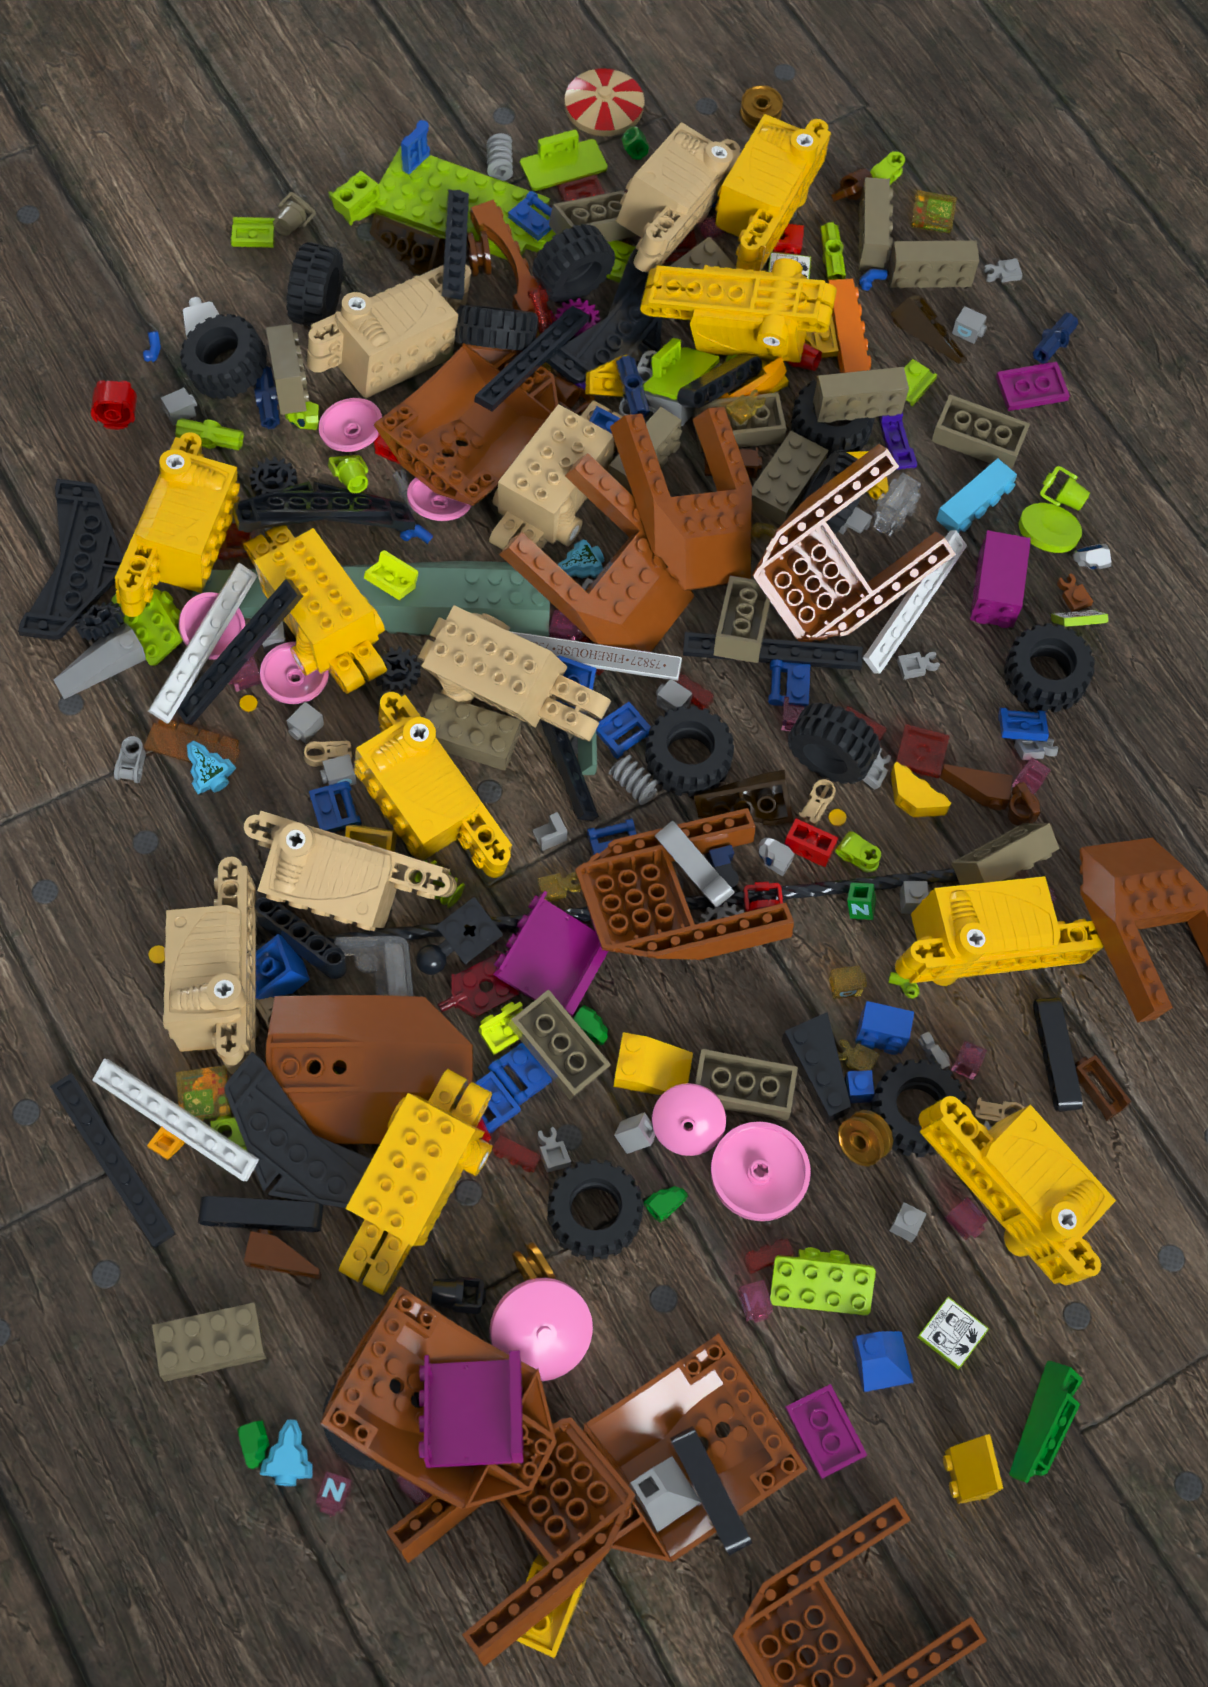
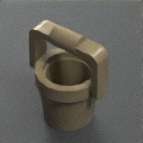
[273,192,316,236]

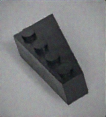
[782,1012,851,1125]

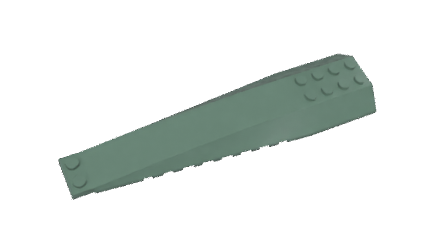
[192,561,550,637]

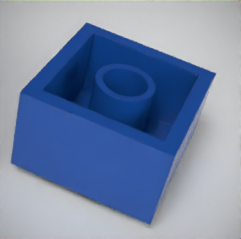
[855,1001,914,1055]

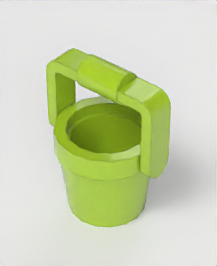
[328,455,368,493]
[1040,466,1090,511]

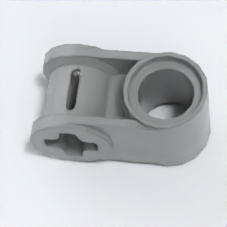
[114,736,146,783]

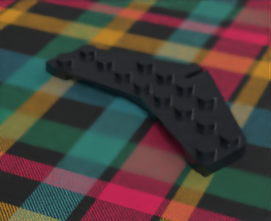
[546,248,662,384]
[18,479,123,640]
[233,481,415,532]
[224,1052,372,1208]

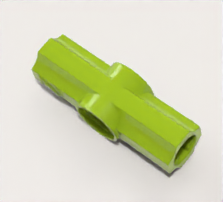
[820,222,846,281]
[175,418,244,450]

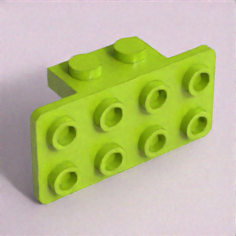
[520,129,608,191]
[643,338,719,400]
[112,588,183,666]
[770,1247,876,1315]

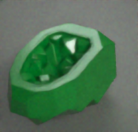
[622,126,649,160]
[573,1005,608,1045]
[643,1186,688,1223]
[237,1421,270,1469]

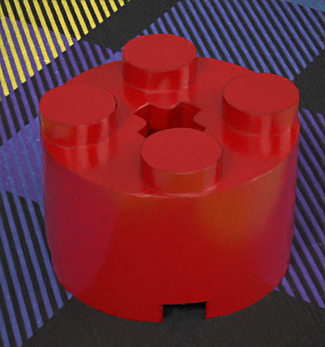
[91,380,137,430]

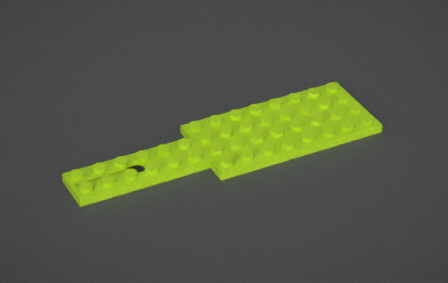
[373,146,636,283]

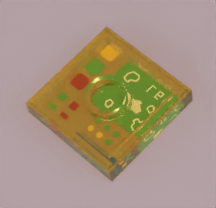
[911,190,957,234]
[176,1065,231,1120]

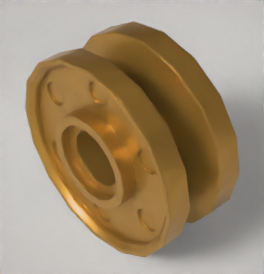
[740,85,783,130]
[838,1110,893,1167]
[512,1242,557,1281]

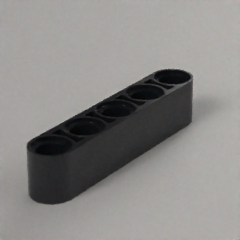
[677,354,762,408]
[255,896,347,979]
[1033,997,1082,1112]
[198,1196,324,1232]
[670,1426,752,1556]

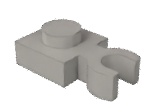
[983,258,1022,283]
[897,652,940,680]
[1014,739,1058,760]
[863,748,891,790]
[918,1031,950,1071]
[537,1127,571,1173]

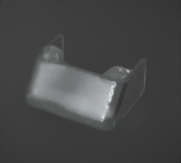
[334,936,414,996]

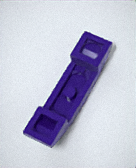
[879,412,917,470]

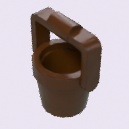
[831,168,873,202]
[555,376,595,416]
[1008,782,1041,826]

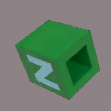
[847,883,876,920]

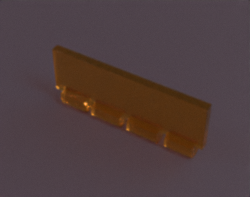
[144,719,240,766]

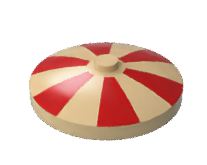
[565,68,644,136]

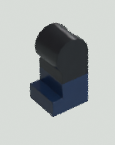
[707,845,739,891]

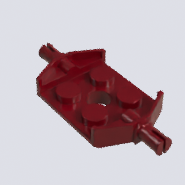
[437,950,521,1018]

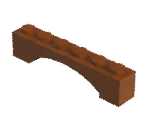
[470,199,546,316]

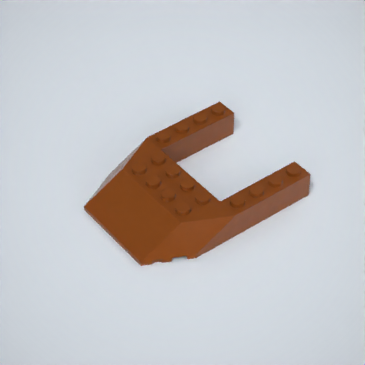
[610,407,753,591]
[752,444,956,642]
[499,453,694,652]
[575,808,794,960]
[1080,838,1208,1023]
[386,1417,636,1667]
[732,1497,987,1687]

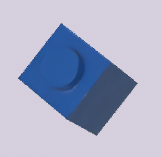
[844,1070,874,1103]

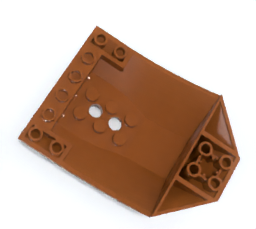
[374,344,558,506]
[266,995,473,1144]
[320,1286,557,1509]
[583,1334,808,1562]

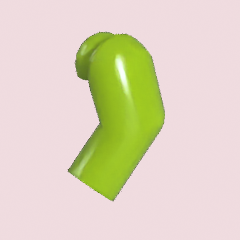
[888,972,920,999]

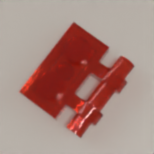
[217,523,256,561]

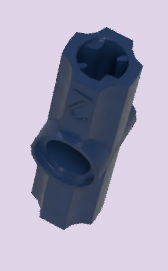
[1032,313,1079,364]
[616,356,650,418]
[254,366,280,429]

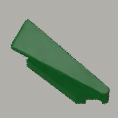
[1009,1361,1083,1483]

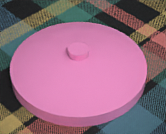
[711,1122,810,1221]
[490,1278,593,1381]

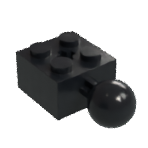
[416,897,503,975]

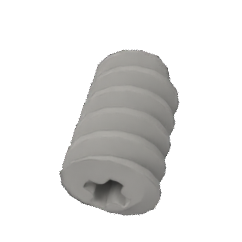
[487,133,513,181]
[608,755,658,805]

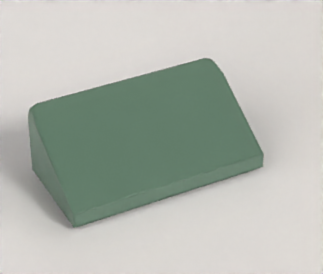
[578,731,597,775]

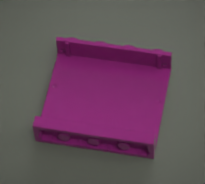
[493,891,608,1016]
[419,1351,523,1468]

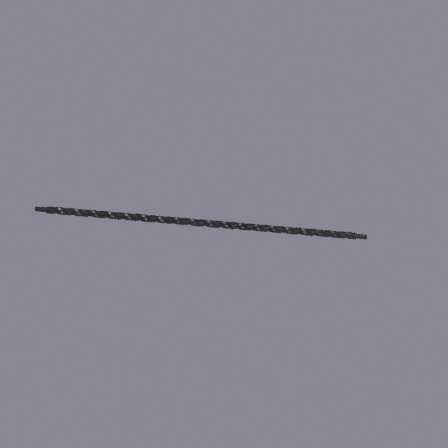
[256,869,958,951]

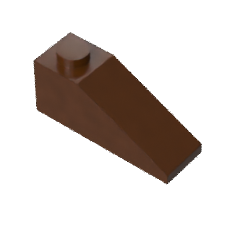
[940,764,1013,810]
[244,1229,322,1280]

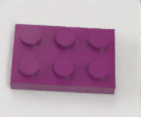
[996,362,1070,411]
[784,1384,867,1480]

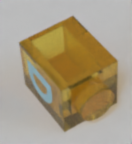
[829,965,867,999]

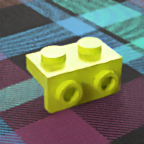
[364,550,419,600]
[478,1002,523,1055]

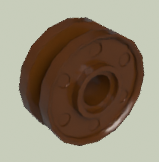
[467,230,491,277]

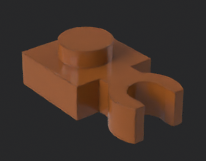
[1057,573,1093,612]

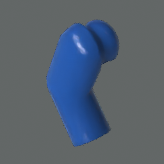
[859,269,887,291]
[143,331,161,362]
[400,524,434,544]

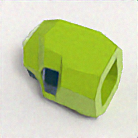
[285,402,320,430]

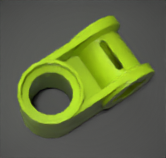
[870,151,905,185]
[835,831,881,873]

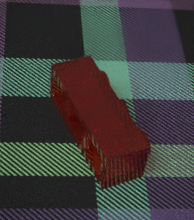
[674,673,714,710]
[493,1135,541,1173]
[744,1238,794,1274]

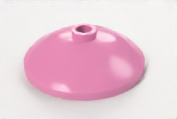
[319,398,382,452]
[407,478,471,521]
[179,592,245,660]
[260,642,329,704]
[652,1083,726,1156]

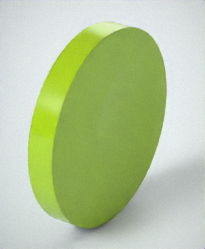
[1019,503,1082,553]

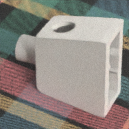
[183,297,219,338]

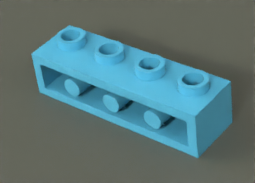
[936,458,1017,533]

